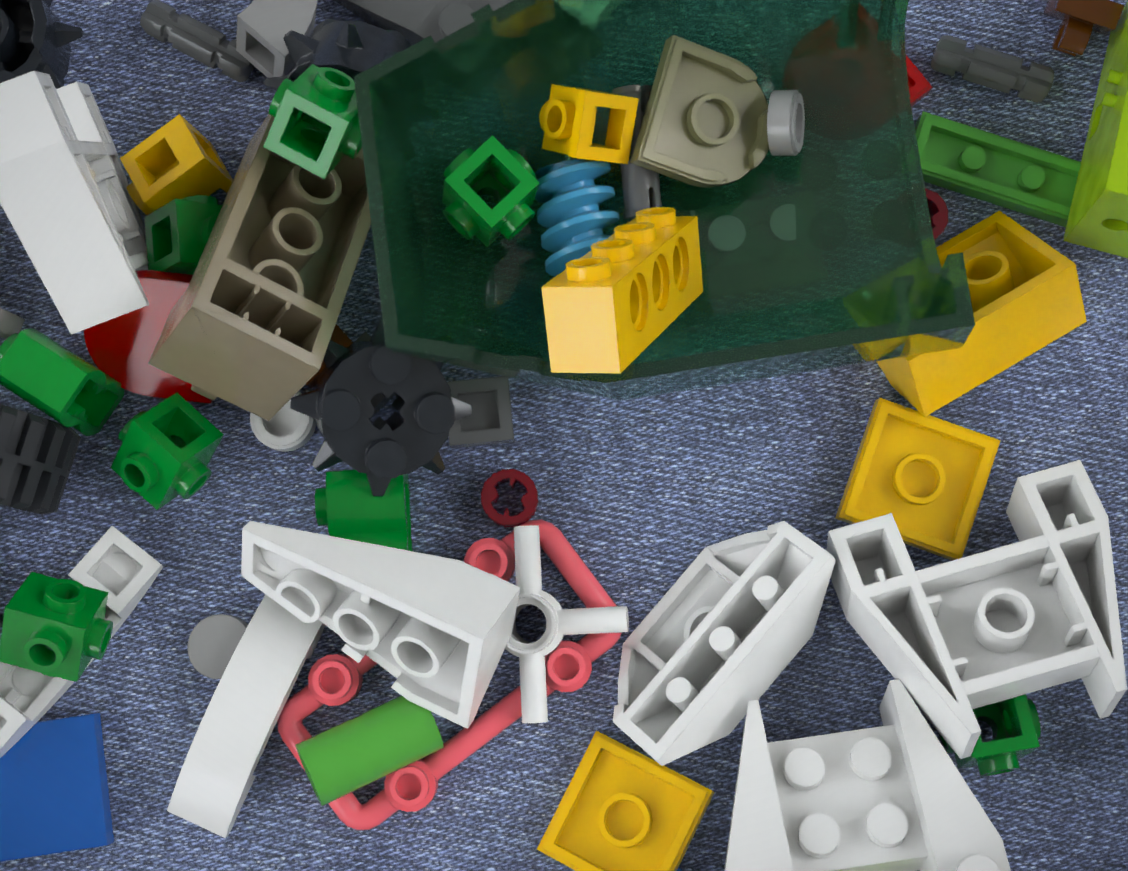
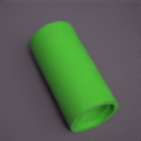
[295,695,444,806]

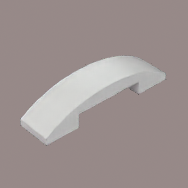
[0,526,163,758]
[167,594,326,838]

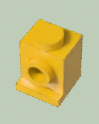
[539,84,639,164]
[120,114,233,215]

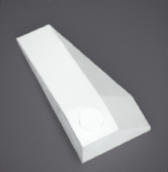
[241,521,520,729]

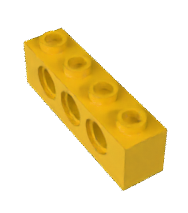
[541,207,703,374]

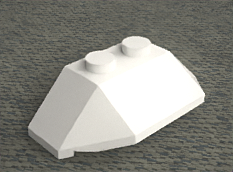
[613,521,836,766]

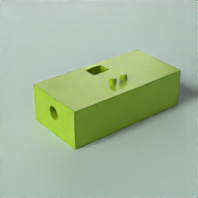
[1063,2,1128,258]

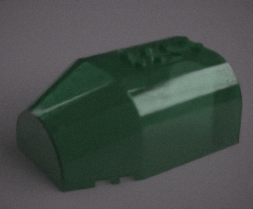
[354,0,975,401]

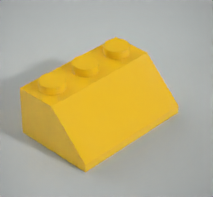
[842,210,1087,417]

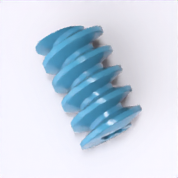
[535,159,619,277]

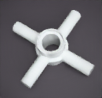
[505,525,629,723]

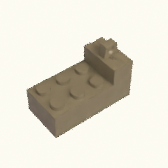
[148,114,392,421]

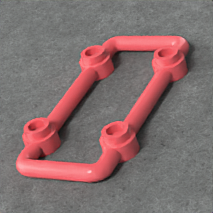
[277,519,622,830]

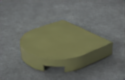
[630,35,769,188]

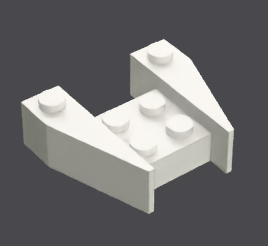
[0,70,149,335]
[826,460,1127,759]
[724,679,1011,871]

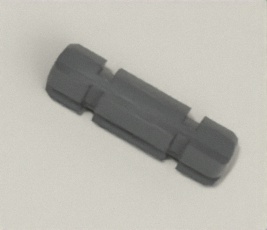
[140,0,255,82]
[931,35,1055,103]

